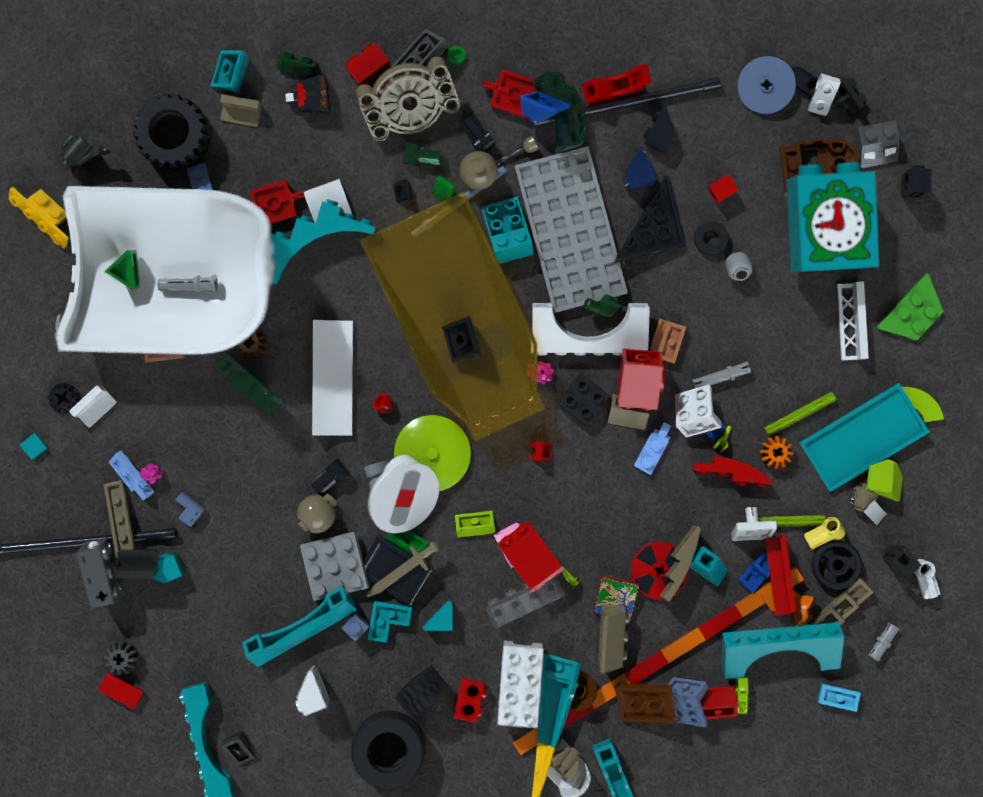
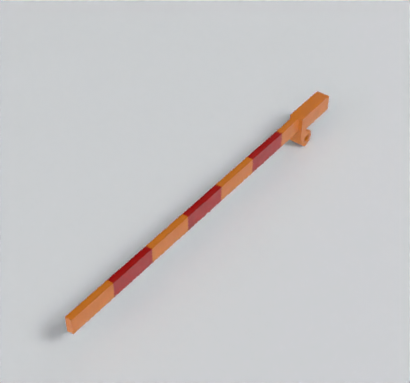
[513,567,804,755]

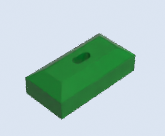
[385,530,428,556]

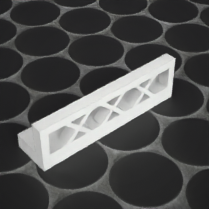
[837,282,869,360]

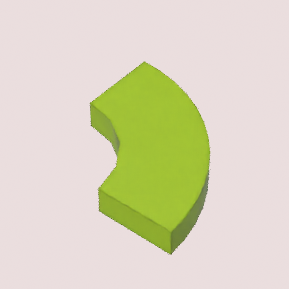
[902,387,944,422]

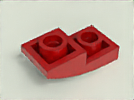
[98,672,143,709]

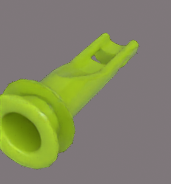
[561,565,580,589]

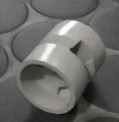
[364,460,389,490]

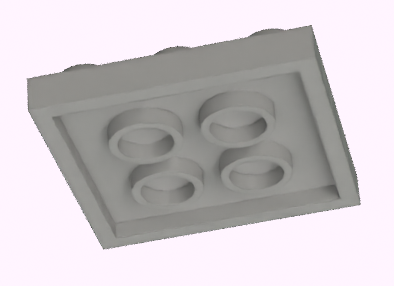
[300,531,369,601]

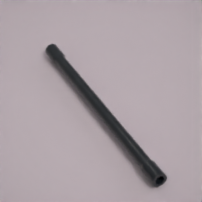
[533,77,721,128]
[0,528,177,555]

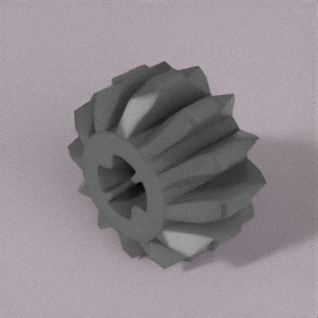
[104,641,138,675]

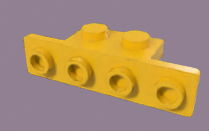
[9,187,69,249]

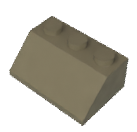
[598,604,629,673]

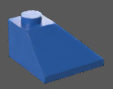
[520,91,571,123]

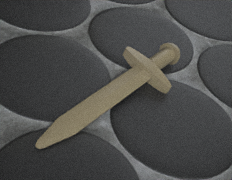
[366,542,439,597]

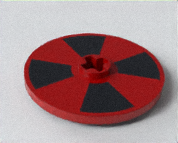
[631,542,689,600]

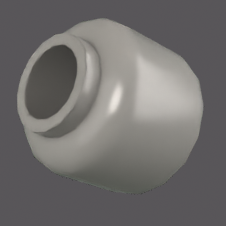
[725,252,753,281]

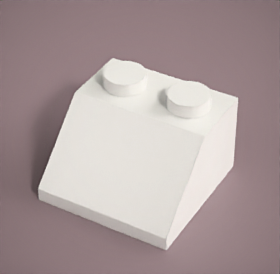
[296,665,330,716]

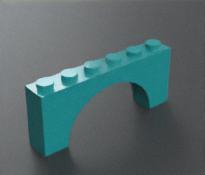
[721,622,844,679]

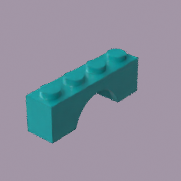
[592,738,633,797]

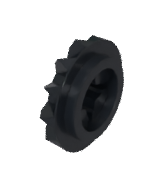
[48,383,79,414]

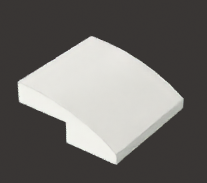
[304,179,353,223]

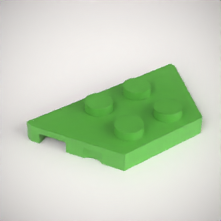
[876,273,943,340]

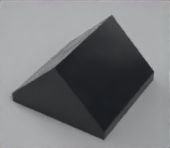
[442,316,481,363]

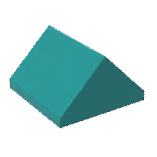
[210,50,249,95]

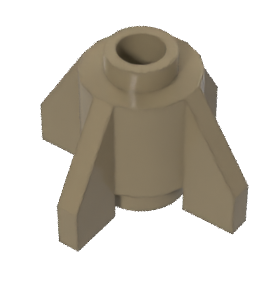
[550,747,581,782]

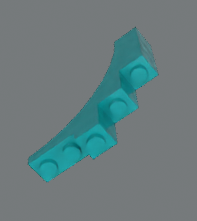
[270,199,376,284]

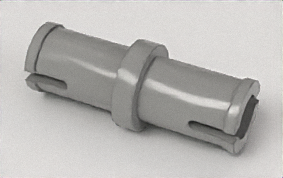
[868,623,899,662]

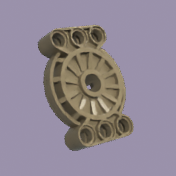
[356,56,460,141]

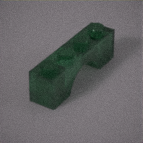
[212,351,284,417]

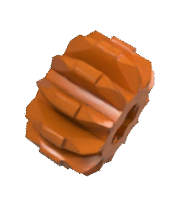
[760,436,793,469]

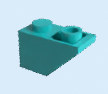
[690,546,728,587]
[152,552,185,583]

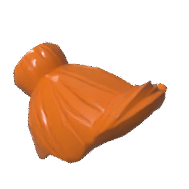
[792,590,816,626]

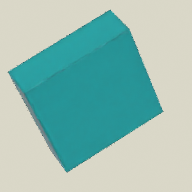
[20,433,48,460]

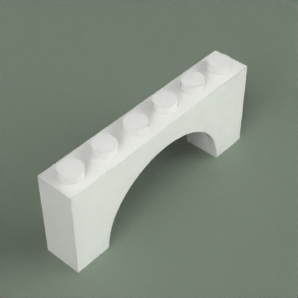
[532,303,650,355]

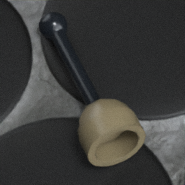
[495,136,539,166]

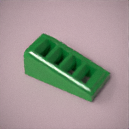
[432,175,455,204]

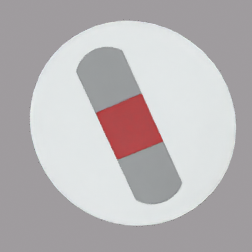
[368,455,439,533]

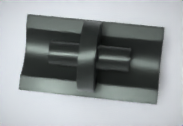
[834,77,867,116]

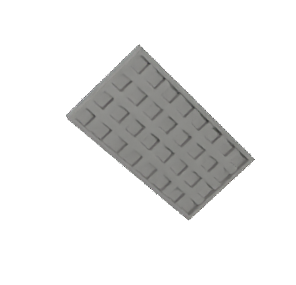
[515,146,628,313]

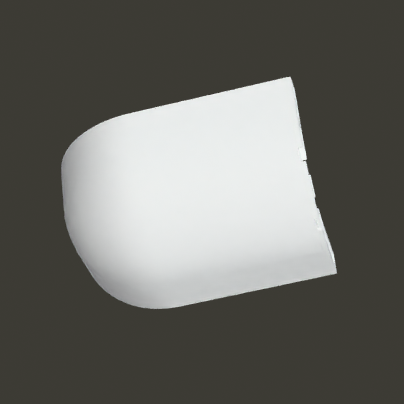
[56,186,275,354]

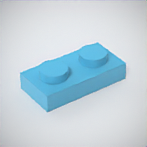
[817,683,861,712]

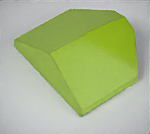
[866,460,903,502]

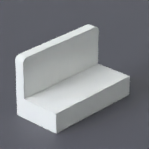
[69,385,117,428]

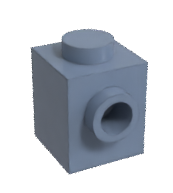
[341,612,370,642]

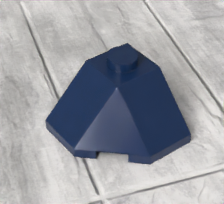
[623,147,656,192]

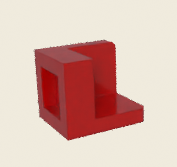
[707,174,738,204]

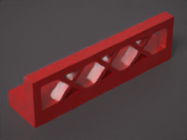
[765,534,796,616]

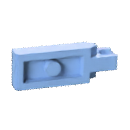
[633,422,671,475]
[109,450,154,500]

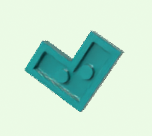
[368,601,412,643]

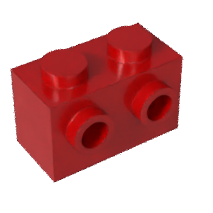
[345,42,391,86]
[700,686,738,719]

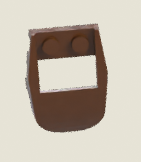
[778,137,859,192]

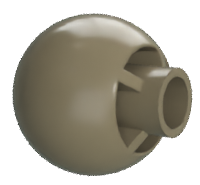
[459,151,498,190]
[297,493,337,533]

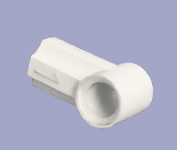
[914,559,940,599]

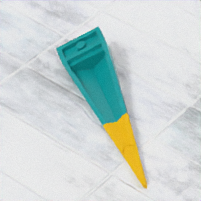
[532,653,581,797]

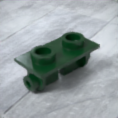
[277,52,318,78]

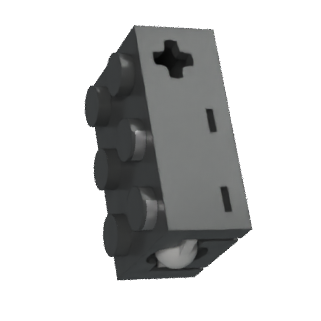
[76,537,123,608]

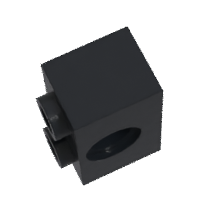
[901,165,932,198]

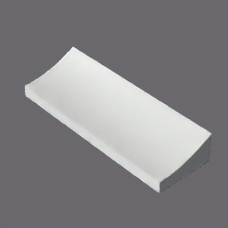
[312,320,353,435]

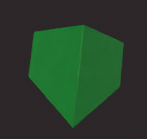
[104,250,140,289]

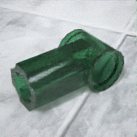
[402,143,442,167]

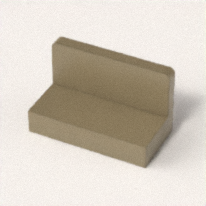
[220,94,262,127]
[608,394,650,430]

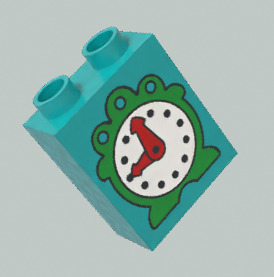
[787,162,879,272]

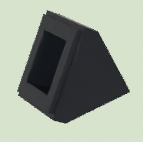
[393,179,413,203]

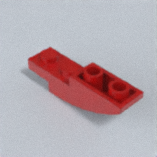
[692,456,771,487]

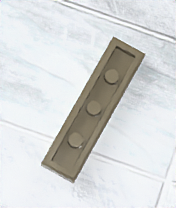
[103,480,136,559]

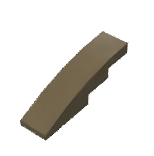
[659,526,701,602]
[808,576,874,625]

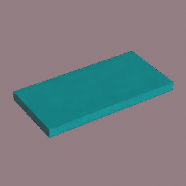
[799,383,930,492]

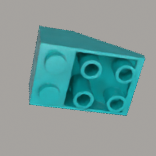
[481,196,534,265]

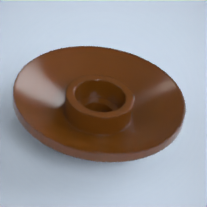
[570,671,597,711]

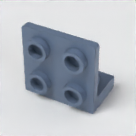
[668,677,708,727]

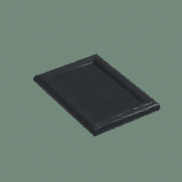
[363,534,434,607]

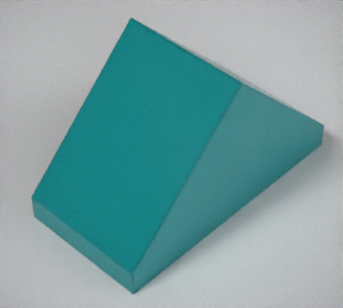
[422,599,453,631]

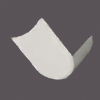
[547,738,590,797]

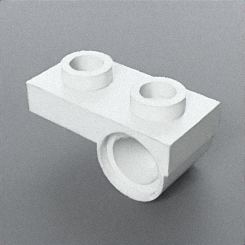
[808,73,840,116]

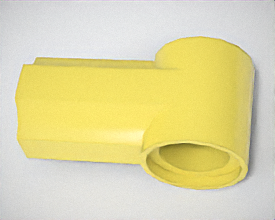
[804,517,845,550]

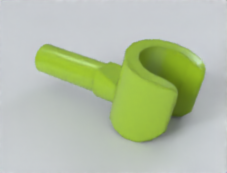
[713,426,732,453]

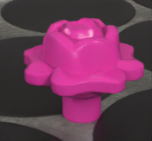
[530,361,554,384]
[140,464,163,484]

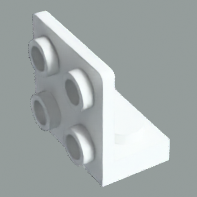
[675,385,721,438]

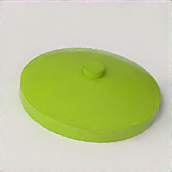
[394,415,471,491]

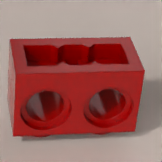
[453,677,487,723]

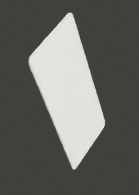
[864,500,886,525]

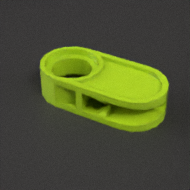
[735,676,748,714]

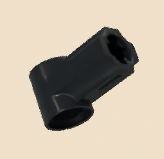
[460,115,496,152]
[310,459,350,496]

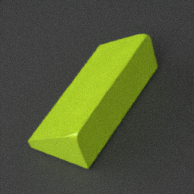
[455,510,495,538]

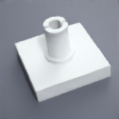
[732,507,777,541]

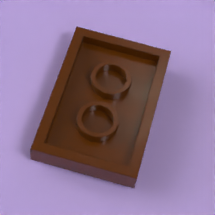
[615,683,679,724]

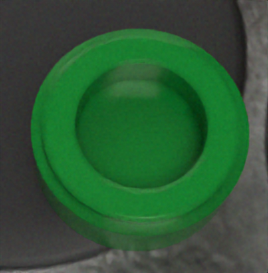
[447,46,466,66]

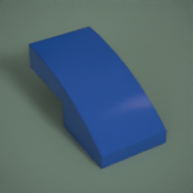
[737,551,770,594]

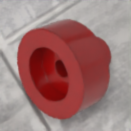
[373,393,394,413]

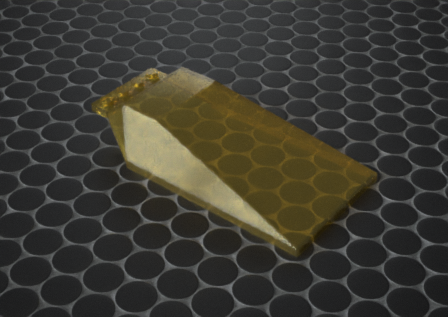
[360,192,545,442]

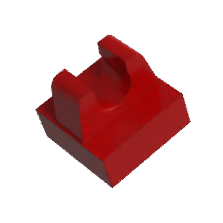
[530,441,551,461]

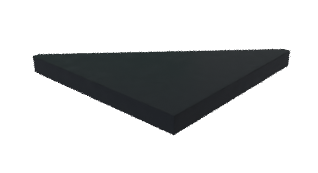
[614,176,686,263]

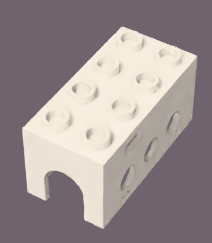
[498,641,543,728]

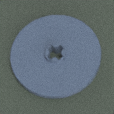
[738,56,796,114]

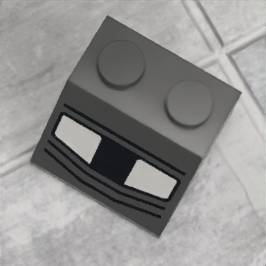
[853,120,900,169]

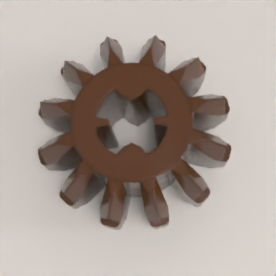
[236,329,268,360]

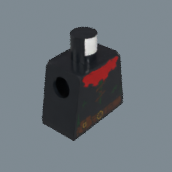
[285,74,331,114]

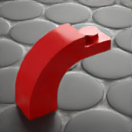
[581,64,652,103]

